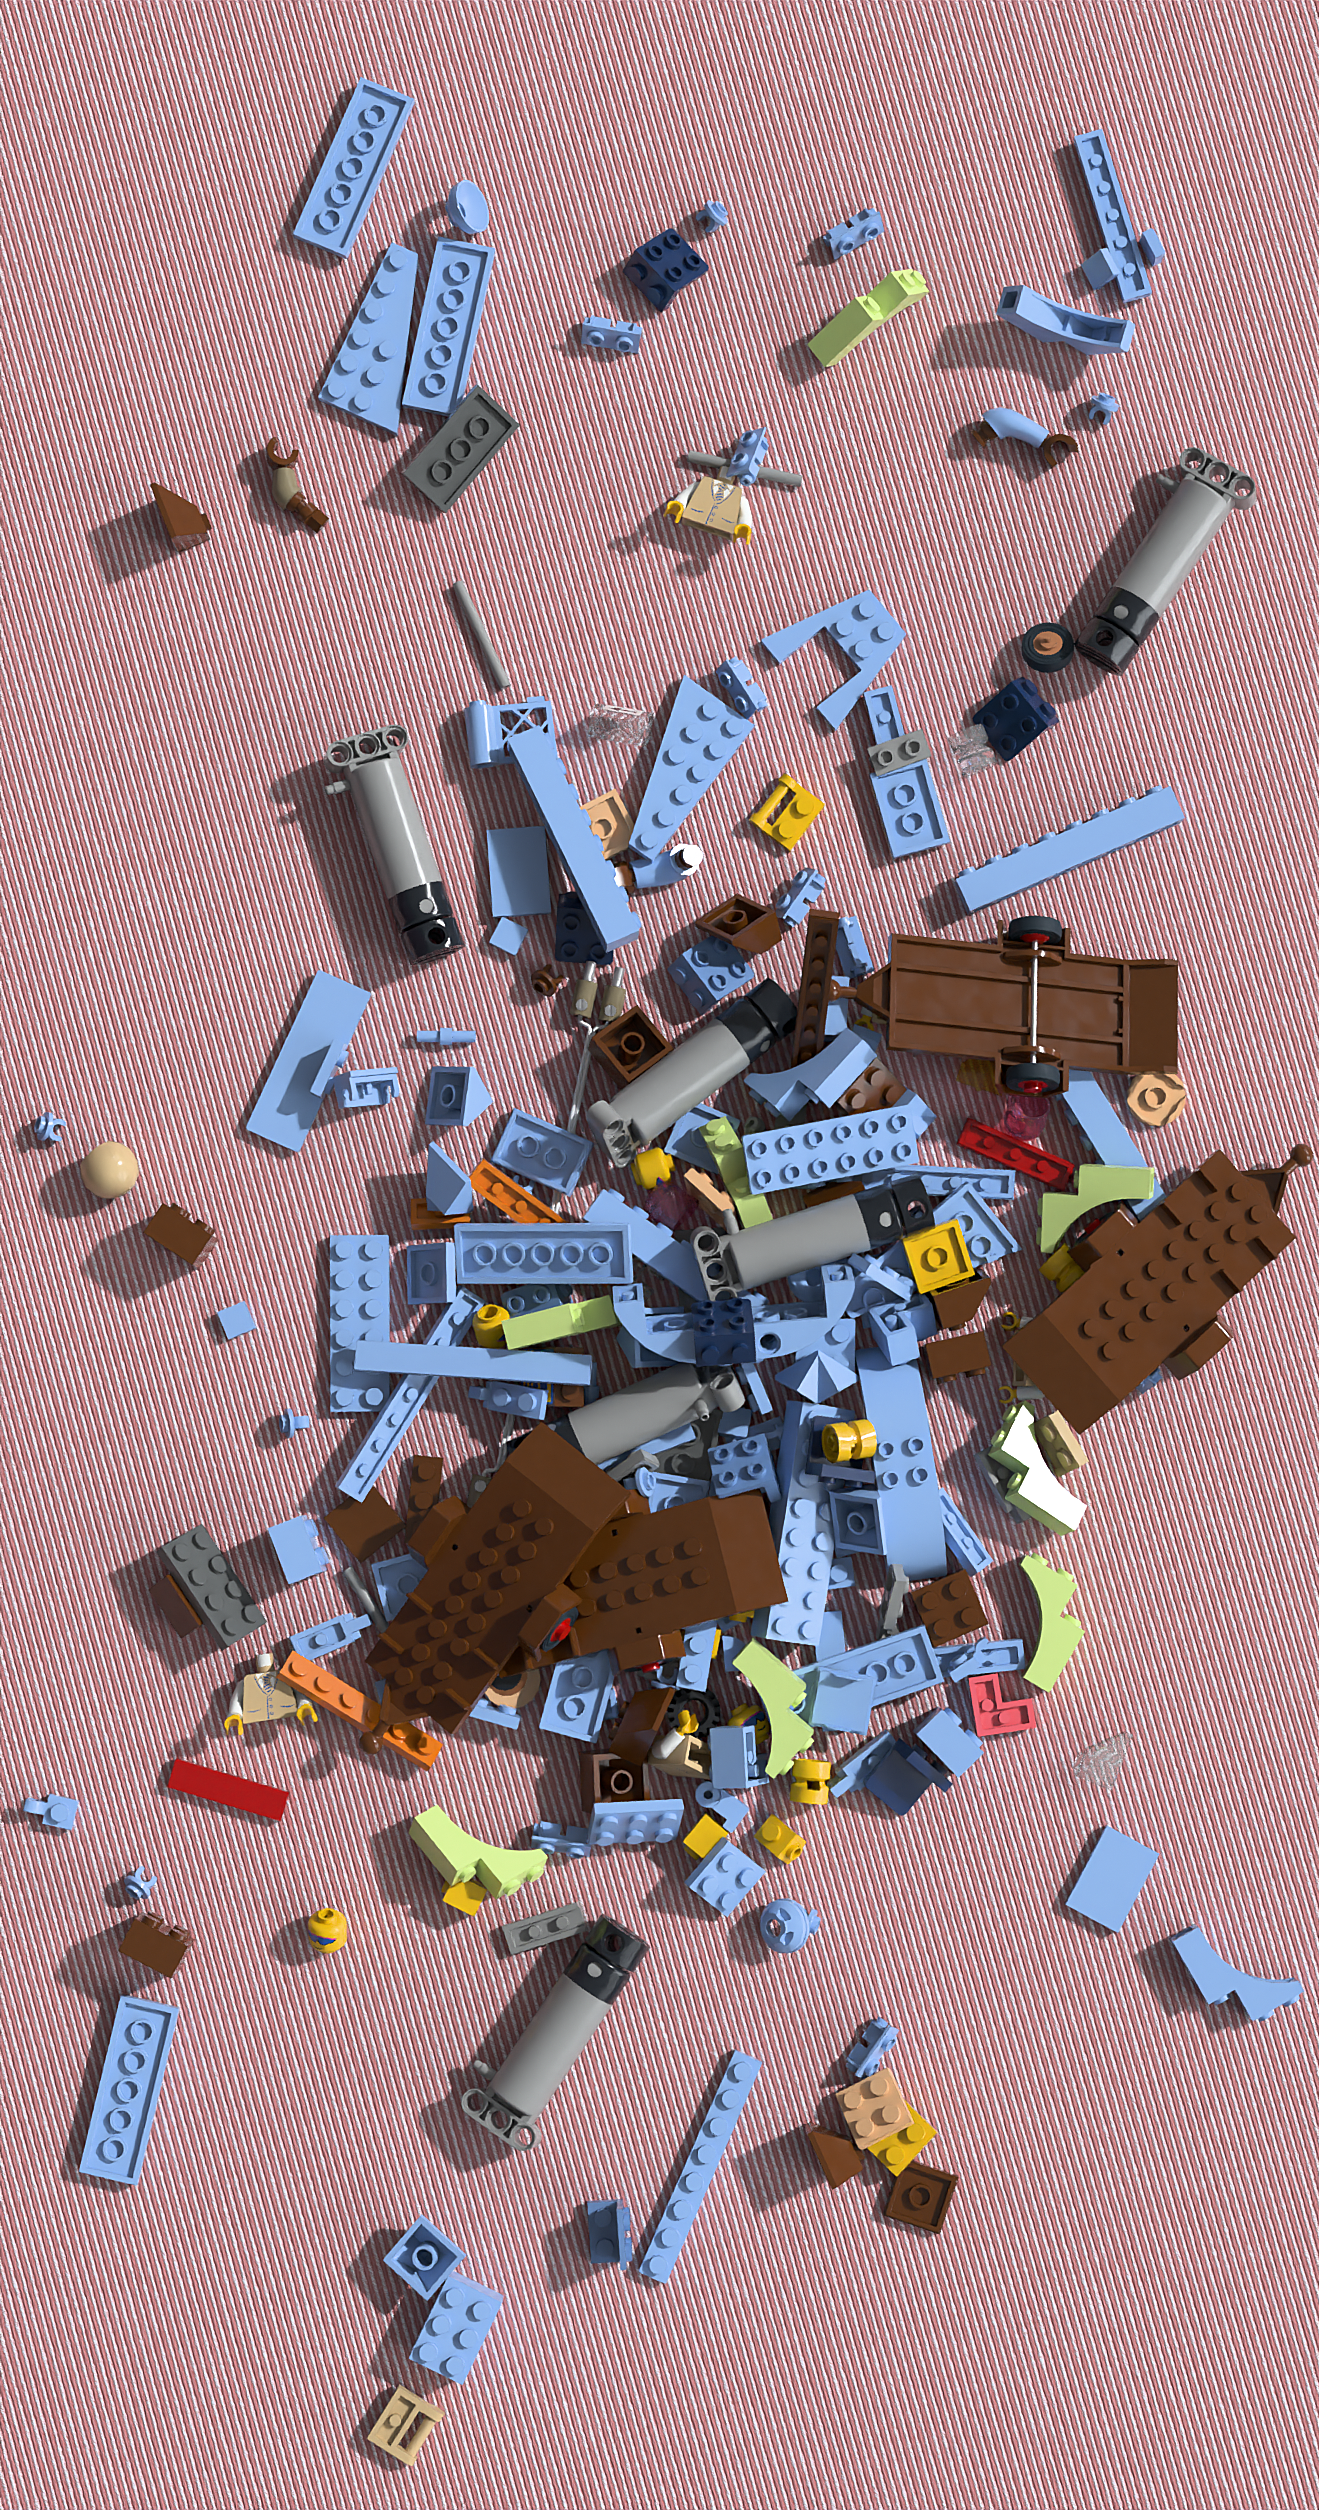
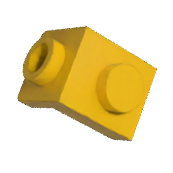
[753,1814,806,1864]

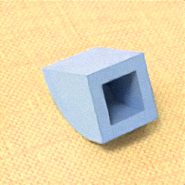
[722,1635,746,1672]

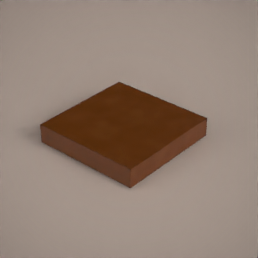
[324,1485,406,1564]
[883,2160,959,2235]

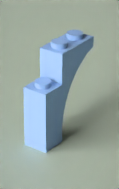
[996,285,1135,355]
[744,1027,878,1121]
[1169,1924,1304,2022]

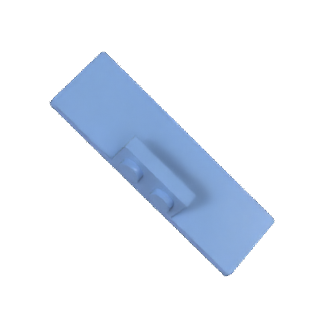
[246,970,371,1152]
[741,1105,919,1194]

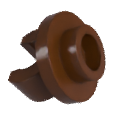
[531,964,563,997]

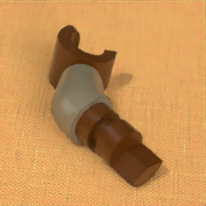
[266,437,329,533]

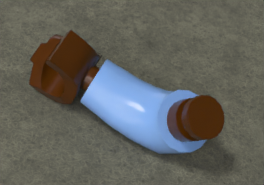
[970,407,1078,468]
[613,844,702,895]

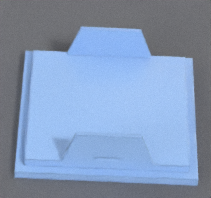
[808,1666,877,1736]

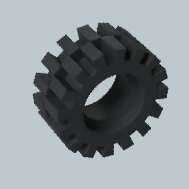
[667,1688,721,1739]

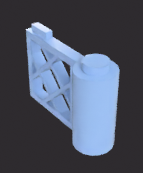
[464,696,558,769]

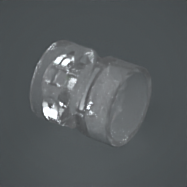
[948,724,998,777]

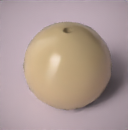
[80,1141,139,1199]

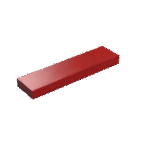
[955,1117,1075,1192]
[167,1758,290,1821]

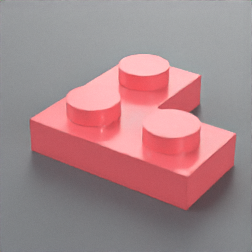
[967,1673,1036,1737]

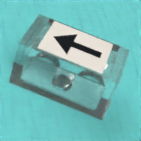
[587,703,654,747]

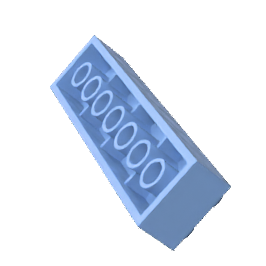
[751,1400,855,1646]

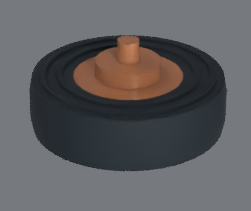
[1021,622,1074,673]

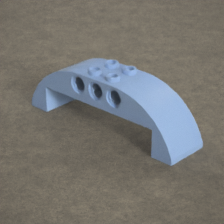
[613,1263,855,1366]
[855,1347,947,1581]

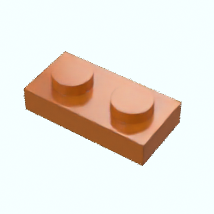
[411,1198,470,1230]

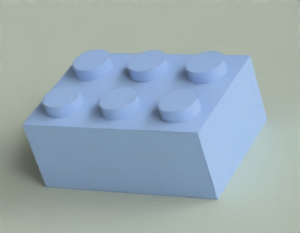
[408,2271,504,2385]

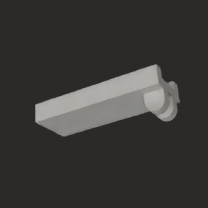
[502,1901,588,1955]

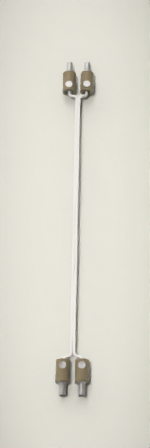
[466,961,627,1508]

